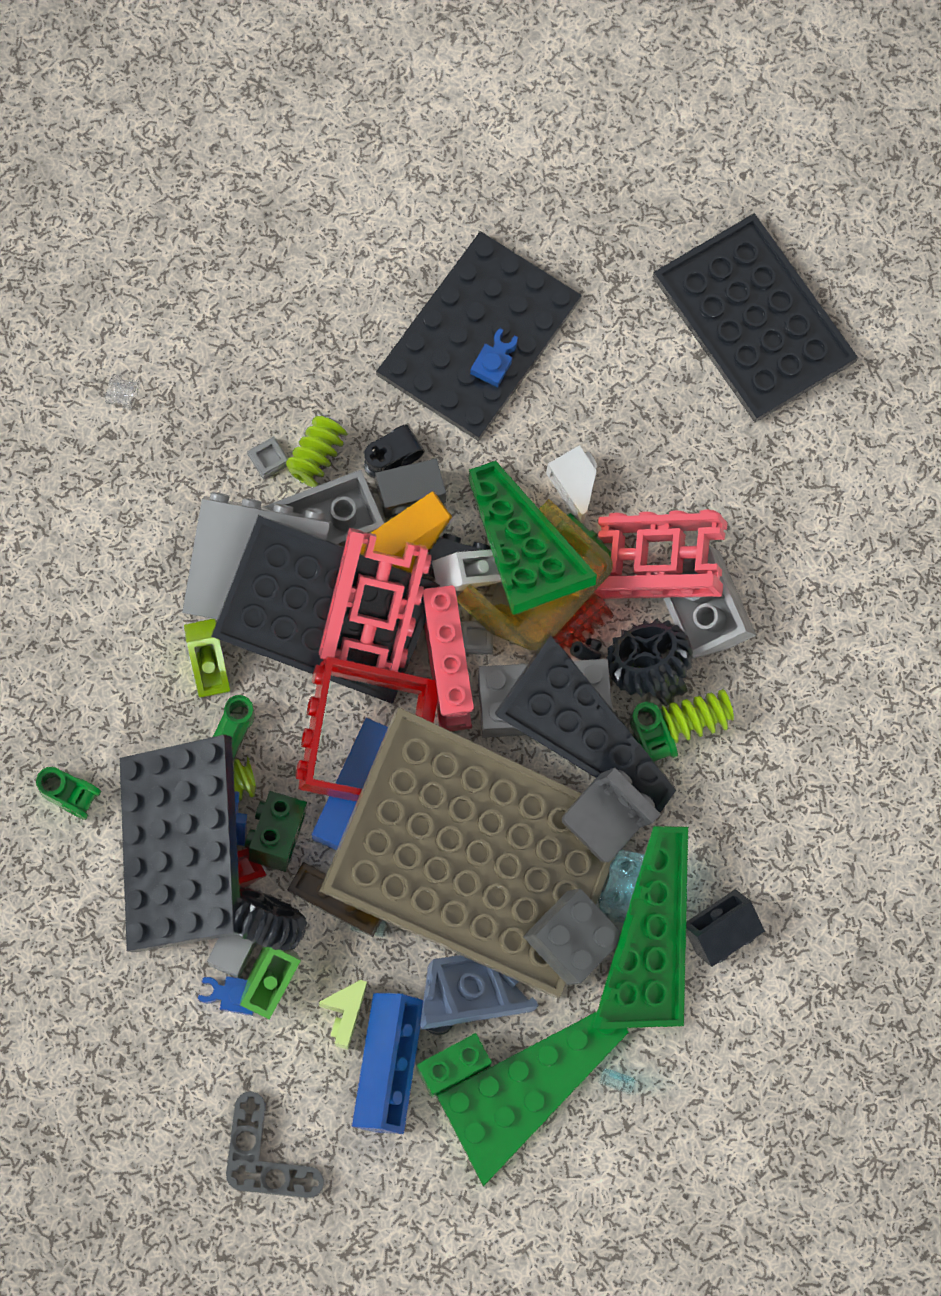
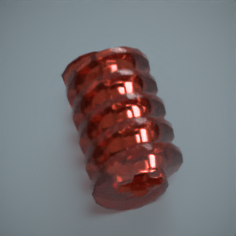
[542,590,614,649]

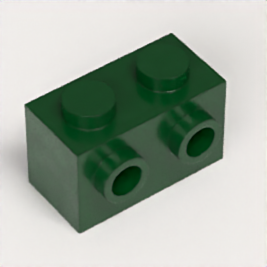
[245,791,307,872]

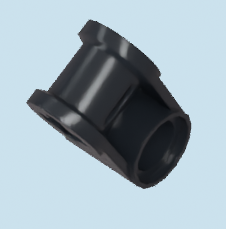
[364,424,425,479]

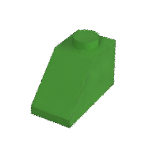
[240,946,301,1020]

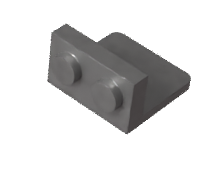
[562,768,660,863]

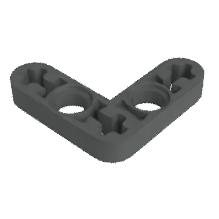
[226,1091,324,1199]

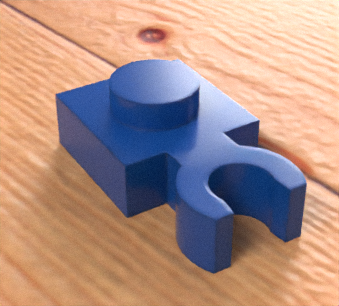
[470,328,518,388]
[198,976,254,1016]

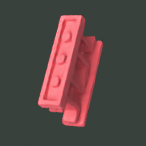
[591,509,728,599]
[319,528,431,672]
[423,585,474,731]

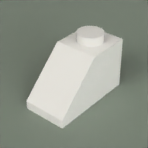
[546,445,597,523]
[432,549,502,591]

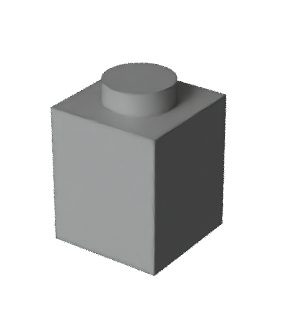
[207,934,256,978]

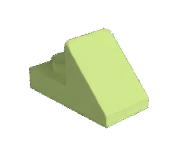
[319,980,367,1050]

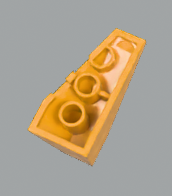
[360,491,452,573]

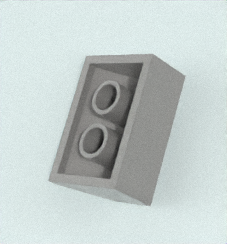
[664,545,756,659]

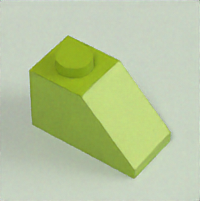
[184,619,230,698]

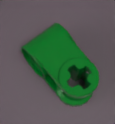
[629,702,678,761]
[36,767,102,820]

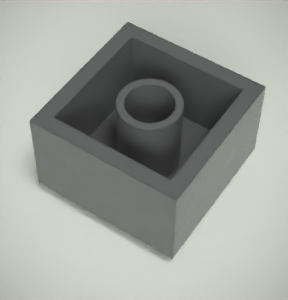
[523,888,621,985]

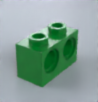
[416,1033,492,1098]

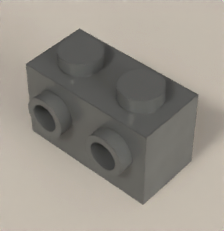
[375,458,446,518]

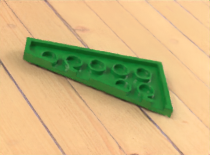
[468,461,597,615]
[592,826,688,1029]
[436,1011,629,1187]

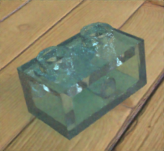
[599,850,644,923]

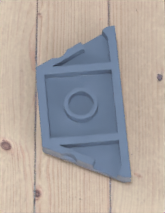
[420,955,538,1029]

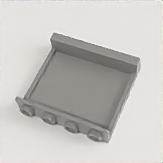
[182,492,331,619]

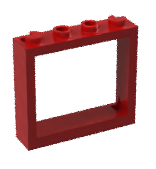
[295,656,438,802]

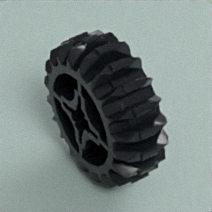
[606,618,693,698]
[234,887,308,951]

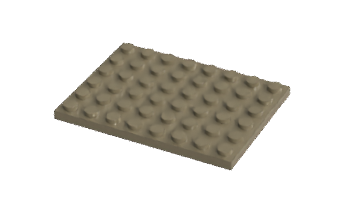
[320,707,615,998]

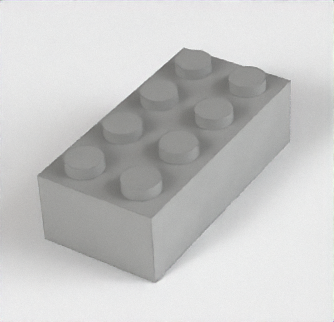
[263,470,384,547]
[478,659,612,738]

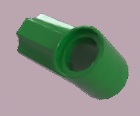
[213,695,255,761]

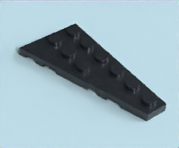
[495,633,676,813]

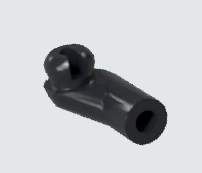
[570,637,602,660]

